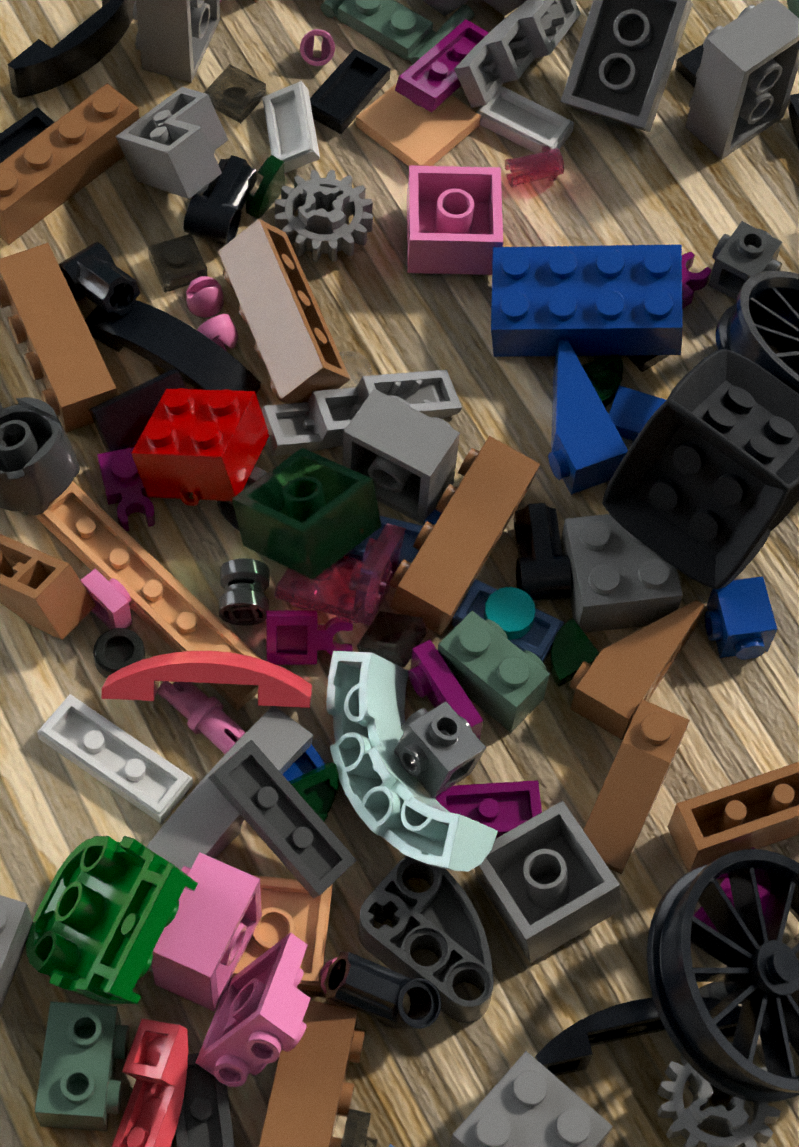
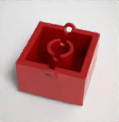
[131,388,270,506]

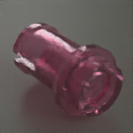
[505,146,564,188]

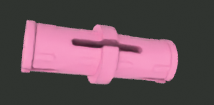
[158,681,246,754]

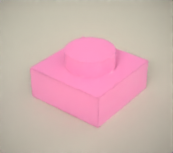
[81,569,132,629]

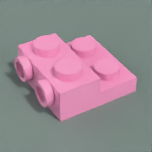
[195,933,311,1088]

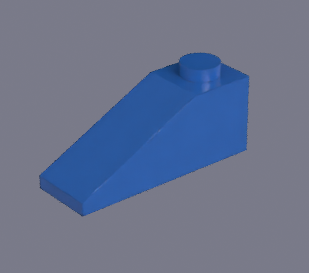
[548,338,628,495]

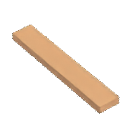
[36,481,262,711]

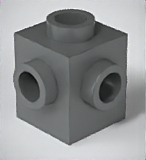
[708,221,782,300]
[394,702,486,798]

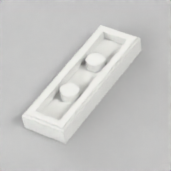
[37,694,193,824]

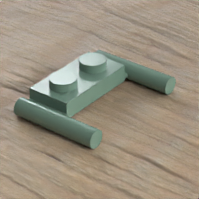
[321,0,475,65]

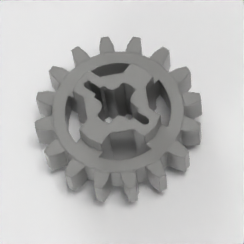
[275,170,373,262]
[657,1041,781,1147]

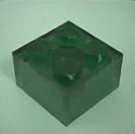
[232,448,382,580]

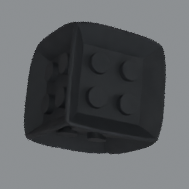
[602,349,799,590]

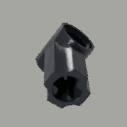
[183,155,257,245]
[59,242,140,316]
[513,503,572,601]
[324,951,442,1029]

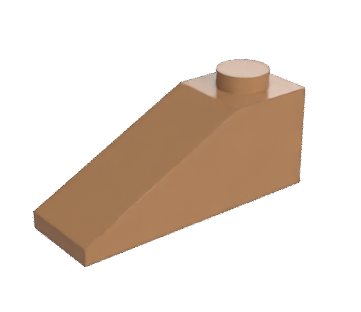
[0,534,96,640]
[569,600,705,740]
[583,699,690,874]

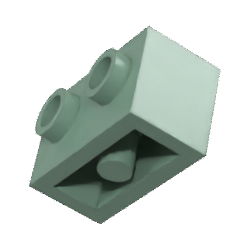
[438,611,550,733]
[35,1001,129,1131]

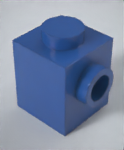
[705,576,778,660]

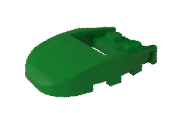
[26,836,198,1004]

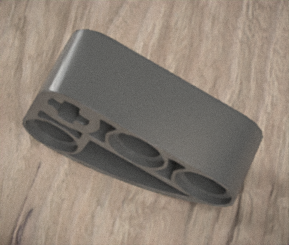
[358,856,494,1023]

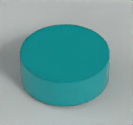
[484,587,535,640]

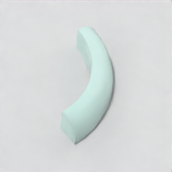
[326,651,498,872]

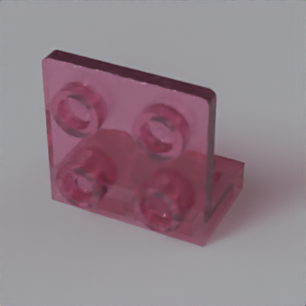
[274,523,406,625]

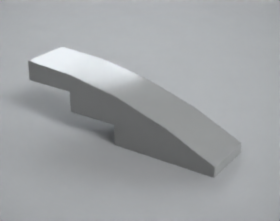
[454,0,581,108]
[261,370,462,456]
[146,706,313,870]

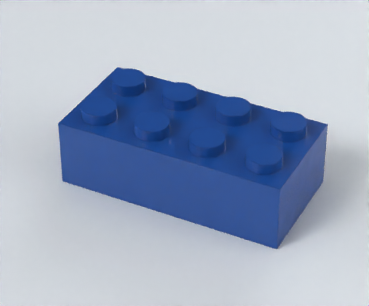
[491,245,683,357]

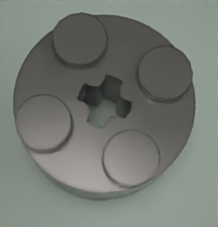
[0,397,80,516]

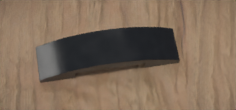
[7,0,135,98]
[85,300,261,393]
[535,997,742,1076]

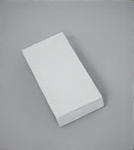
[262,81,320,174]
[476,86,574,161]

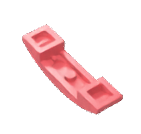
[101,651,312,708]
[112,1019,188,1147]

